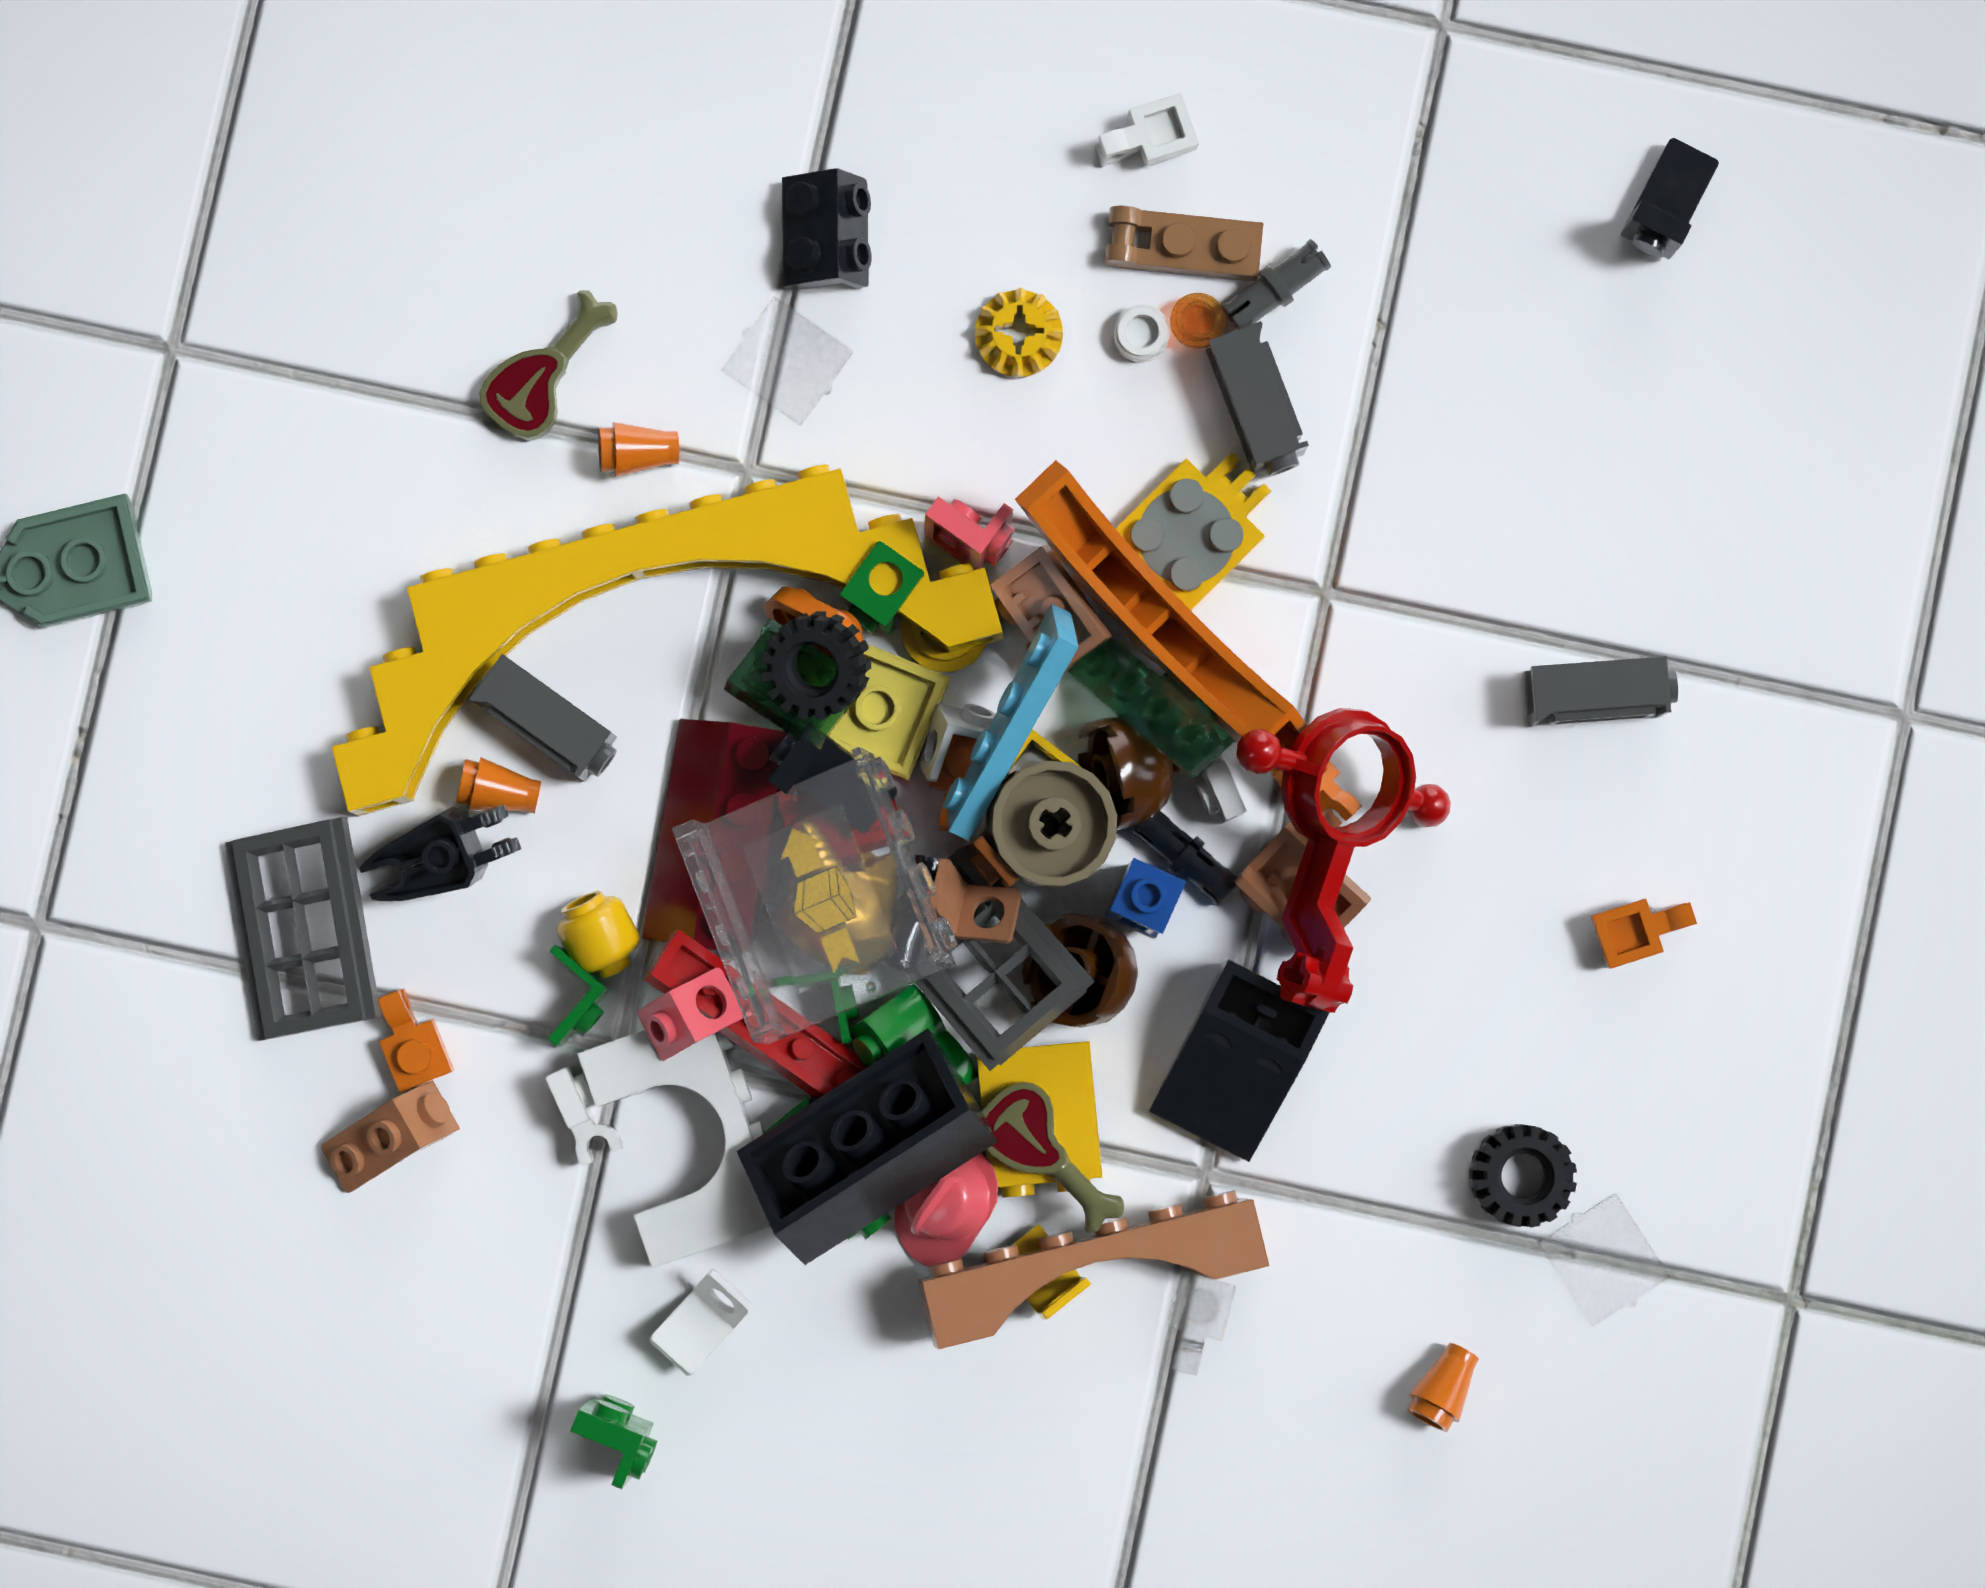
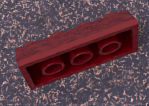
[642,718,787,957]

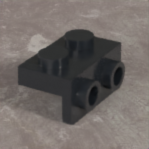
[782,168,872,290]

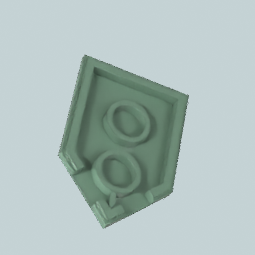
[0,493,152,628]

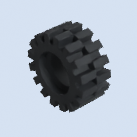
[761,611,871,720]
[1469,1124,1577,1228]

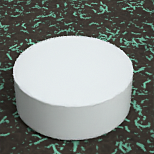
[1114,304,1170,363]

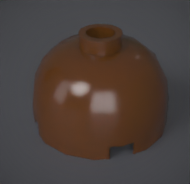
[1078,717,1179,830]
[1022,913,1138,1028]

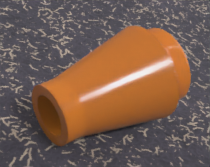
[598,422,679,477]
[456,757,541,814]
[1407,1343,1479,1432]

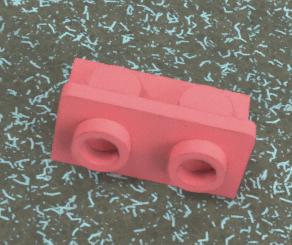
[924,496,1015,570]

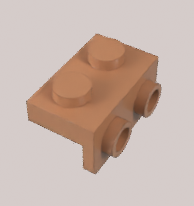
[1234,822,1372,948]

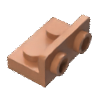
[990,544,1112,673]

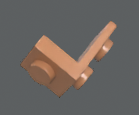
[321,1080,460,1193]

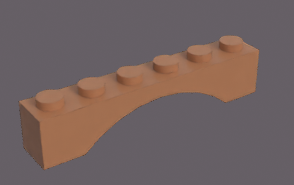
[917,1190,1270,1350]

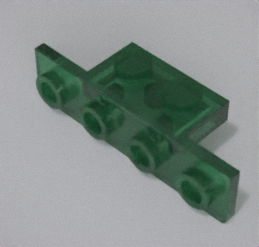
[1068,637,1235,778]

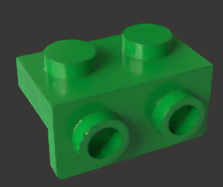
[570,1394,658,1490]

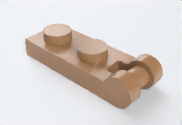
[1104,205,1264,282]

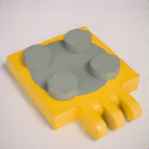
[1116,452,1272,611]

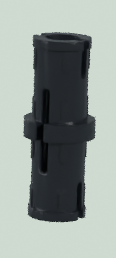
[1133,811,1238,906]

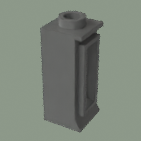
[1205,321,1309,477]
[469,654,617,782]
[1523,656,1678,727]

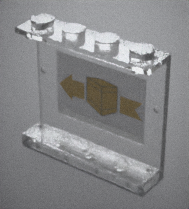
[672,747,957,1044]

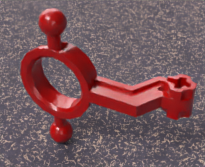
[1236,708,1451,1013]

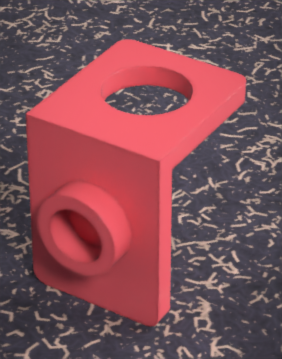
[637,968,745,1061]

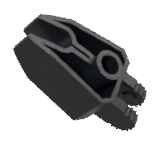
[359,804,522,901]

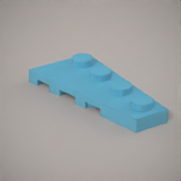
[943,603,1079,841]

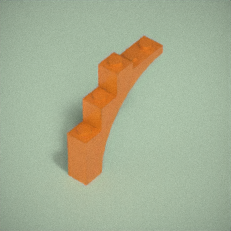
[1014,460,1308,775]

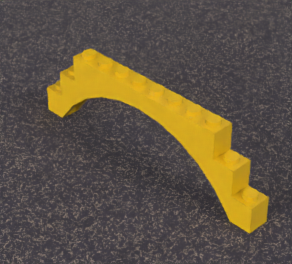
[331,464,1004,816]

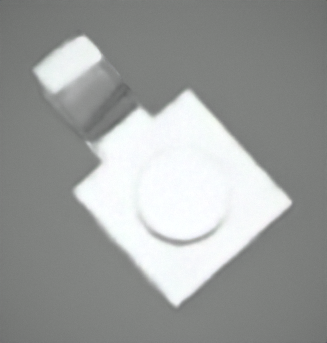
[1166,1271,1236,1376]

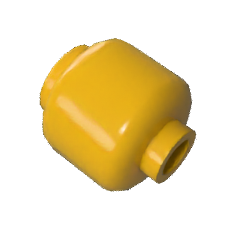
[556,890,640,978]

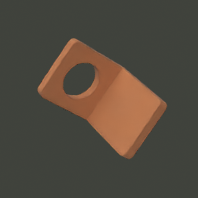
[929,858,1022,944]

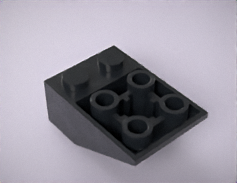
[1149,959,1329,1162]

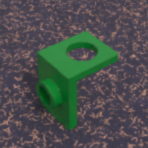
[840,541,924,636]
[547,944,612,1047]

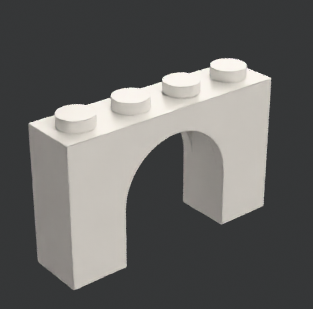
[577,1030,770,1269]

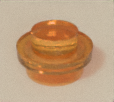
[1170,293,1226,349]

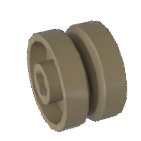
[985,761,1117,888]

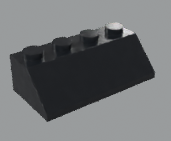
[736,1028,998,1265]

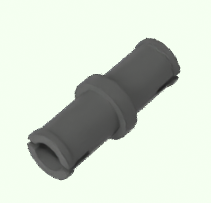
[1221,239,1331,330]

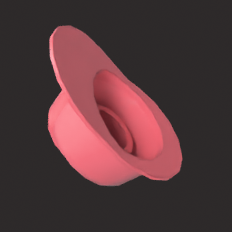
[895,1153,998,1266]

